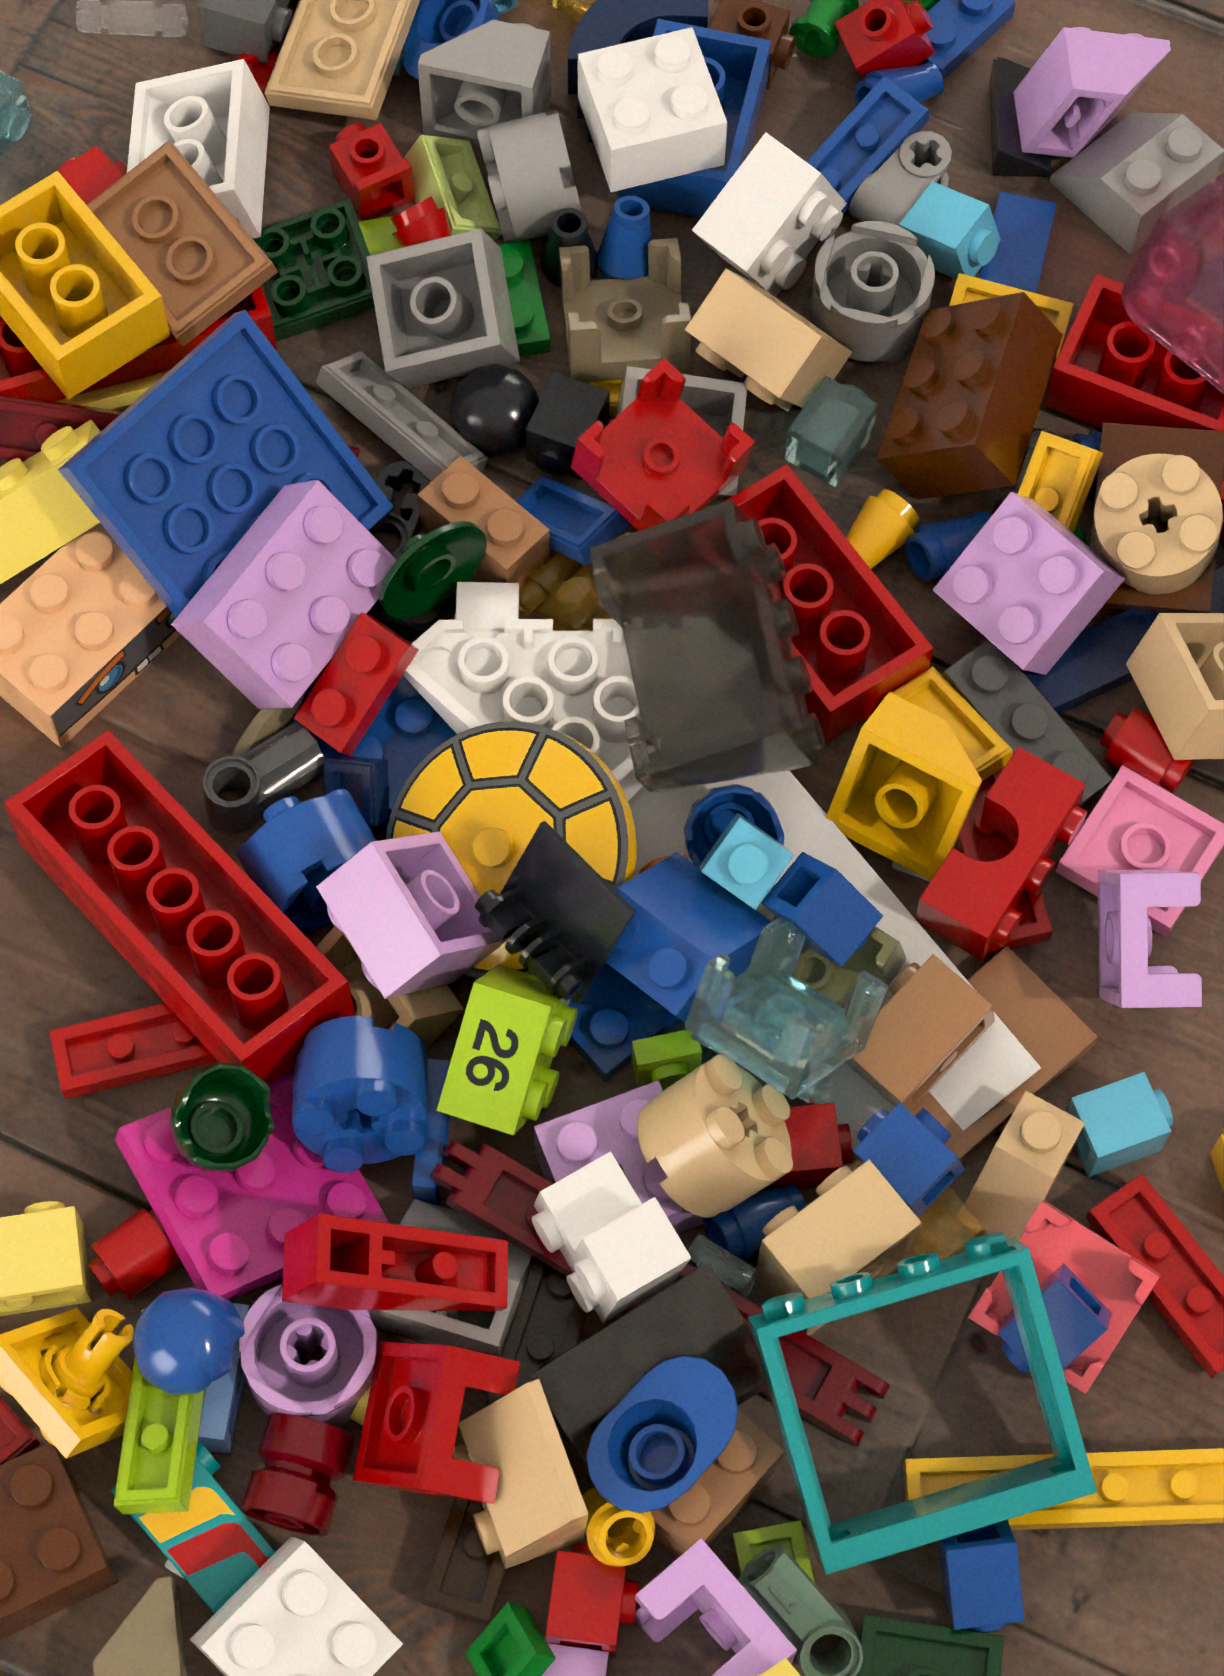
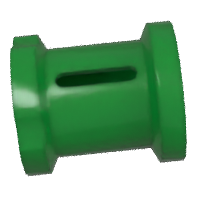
[789,0,859,58]

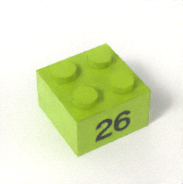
[436,964,578,1136]

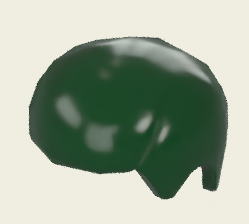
[170,1063,275,1173]

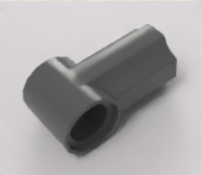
[203,722,325,834]

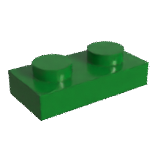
[498,240,551,357]

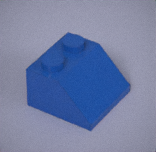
[606,852,779,1032]

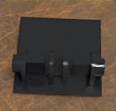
[474,821,636,1004]

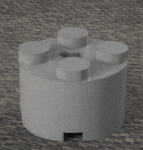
[477,110,582,244]
[810,221,935,363]

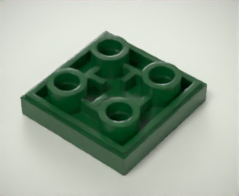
[253,198,375,342]

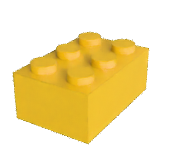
[0,171,171,400]

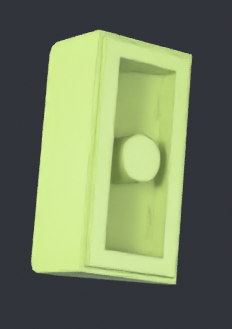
[403,135,502,240]

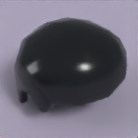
[451,364,540,456]

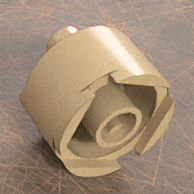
[1094,453,1223,595]
[637,1054,793,1218]

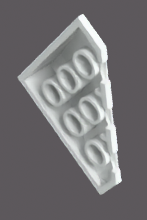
[403,618,753,802]

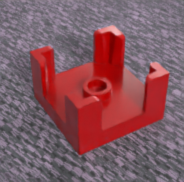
[570,358,755,551]
[353,1342,520,1504]

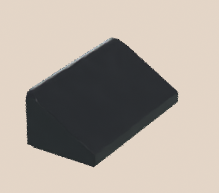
[989,57,1051,177]

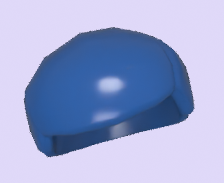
[684,784,784,868]
[133,1287,245,1395]

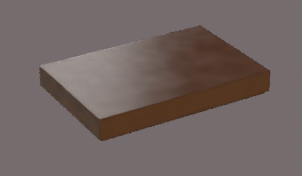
[1090,422,1224,613]

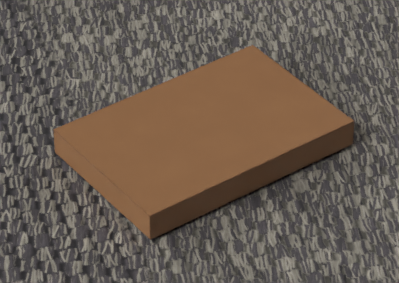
[87,140,278,347]
[910,946,1098,1162]

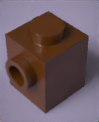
[709,0,796,89]

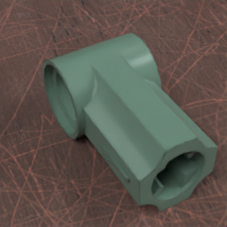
[737,1544,863,1676]

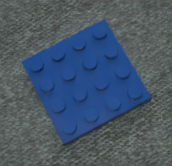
[58,310,394,618]

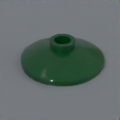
[379,521,487,619]

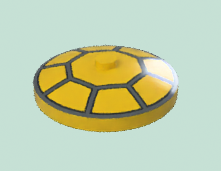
[385,721,637,979]

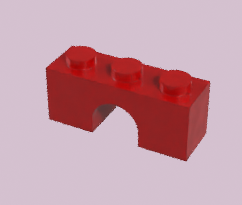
[916,747,1087,961]

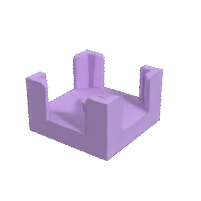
[1098,869,1202,1008]
[634,1538,797,1676]

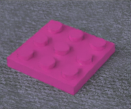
[115,1066,389,1300]

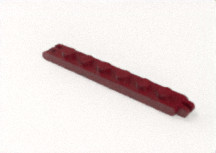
[429,1141,890,1447]

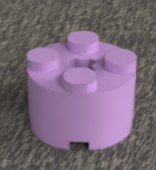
[239,1284,379,1428]

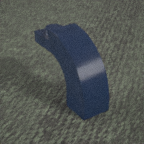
[568,0,708,143]

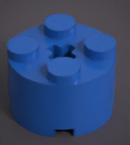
[236,789,377,934]
[292,1015,428,1173]

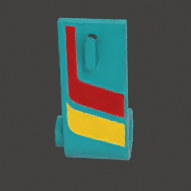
[110,1440,275,1614]

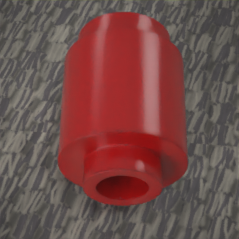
[1099,707,1195,794]
[87,1208,182,1301]

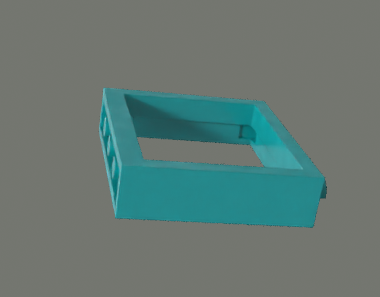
[748,1232,1097,1575]

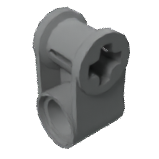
[848,131,952,226]

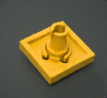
[0,1308,134,1458]

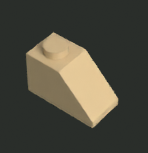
[955,1091,1085,1240]

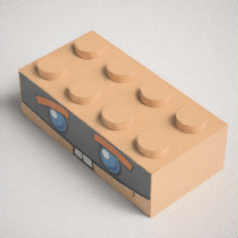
[0,523,181,748]

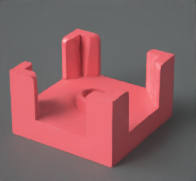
[968,1201,1161,1394]

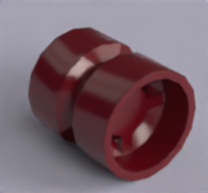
[240,1413,355,1536]

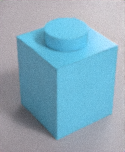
[899,181,1001,279]
[699,813,794,910]
[1065,1072,1173,1178]

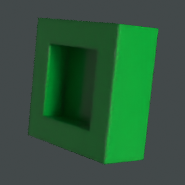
[465,1602,556,1676]

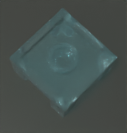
[684,916,889,1100]

